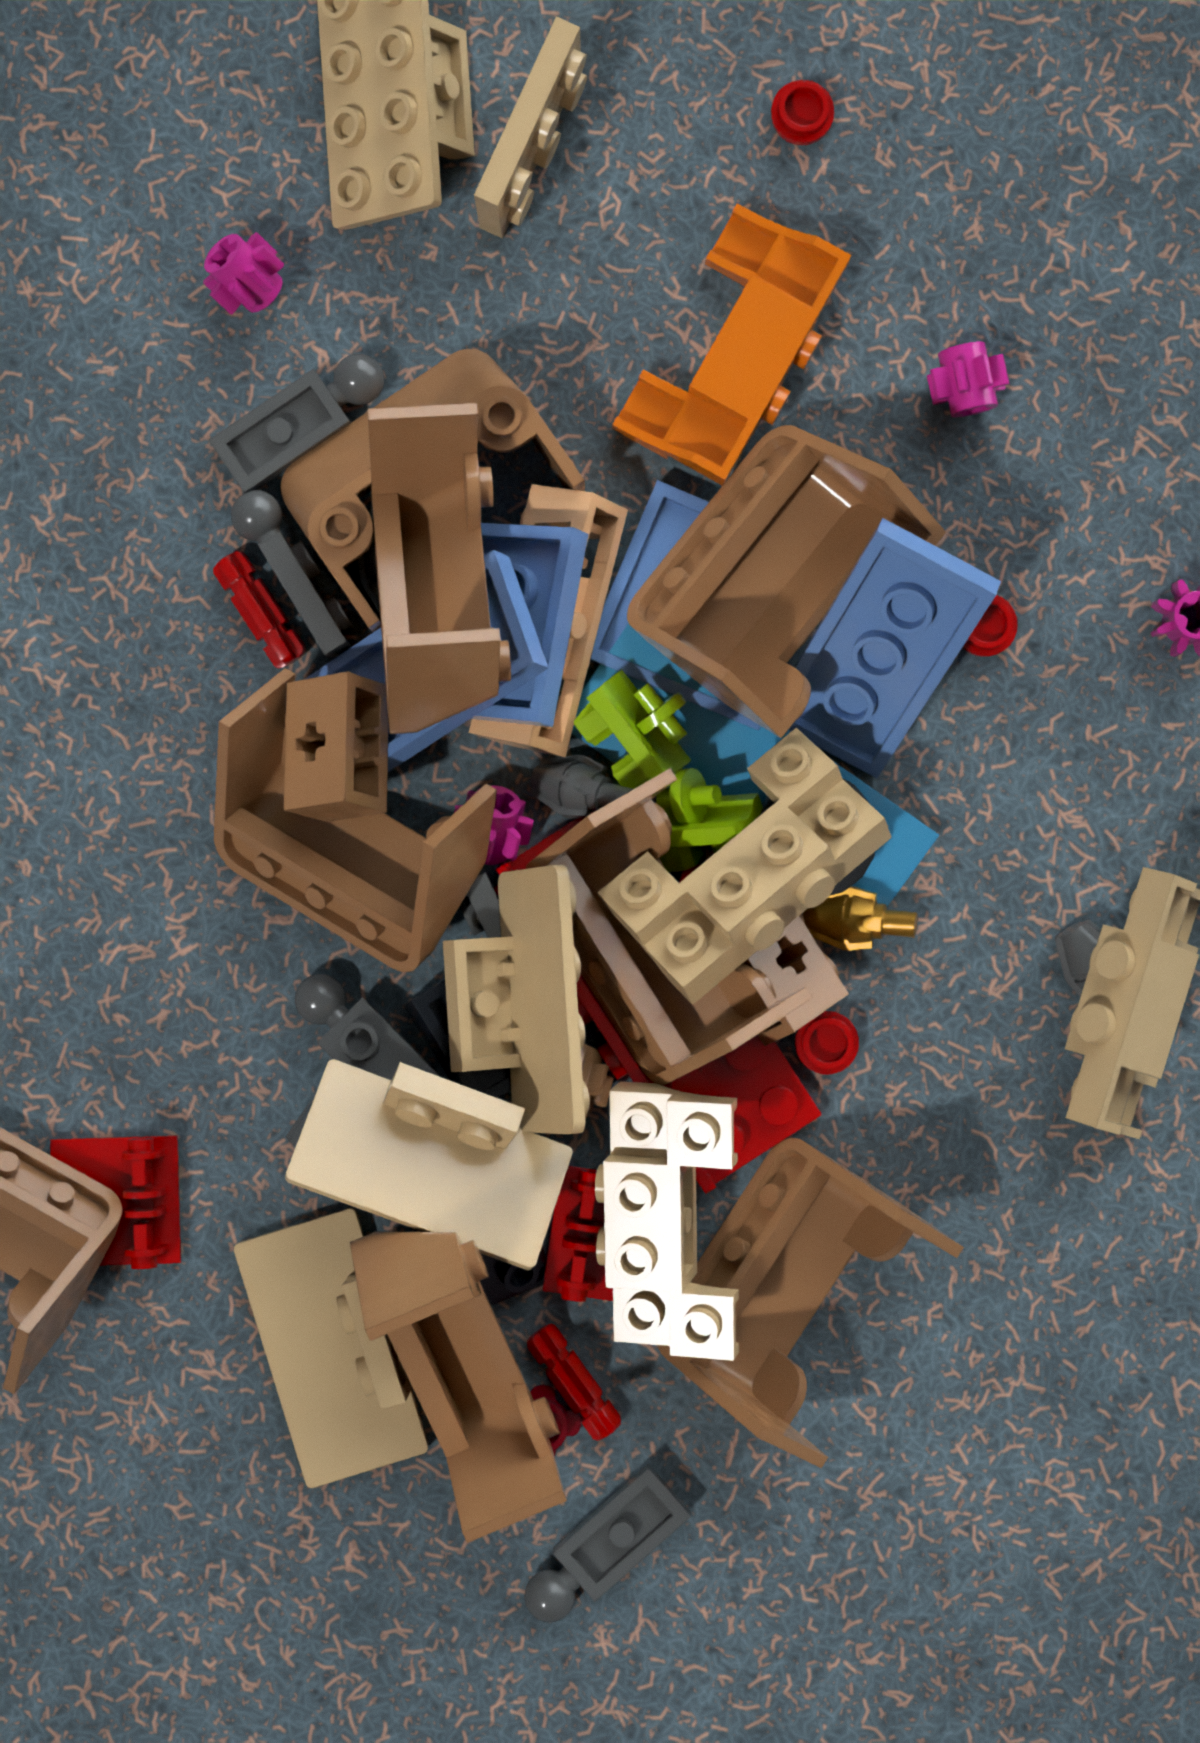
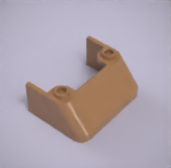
[281,349,585,632]
[368,403,511,734]
[214,668,497,972]
[526,768,813,1085]
[0,1127,122,1394]
[657,1138,964,1468]
[350,1231,567,1543]

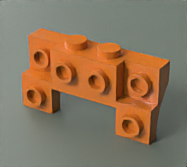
[612,203,852,486]

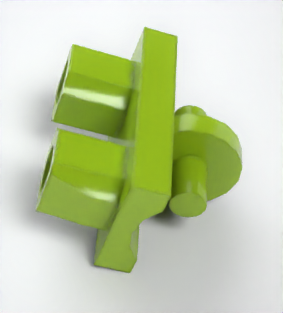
[574,669,691,789]
[656,768,763,872]

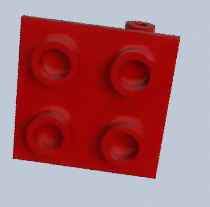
[50,1135,182,1269]
[543,1165,613,1302]

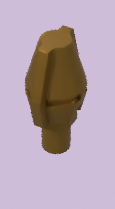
[803,886,918,951]

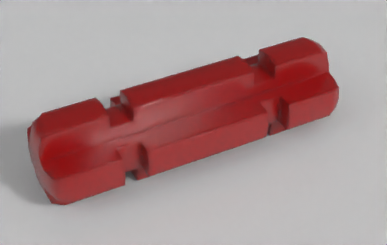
[213,550,306,669]
[527,1323,621,1441]

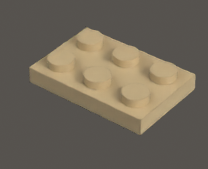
[474,16,587,239]

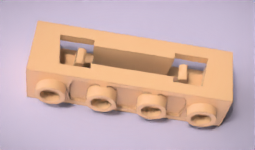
[468,484,628,758]

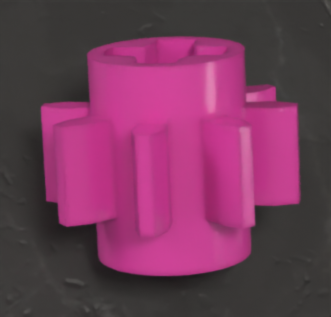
[203,232,284,315]
[927,341,1010,418]
[1151,579,1200,657]
[454,785,534,865]

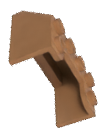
[627,425,946,738]

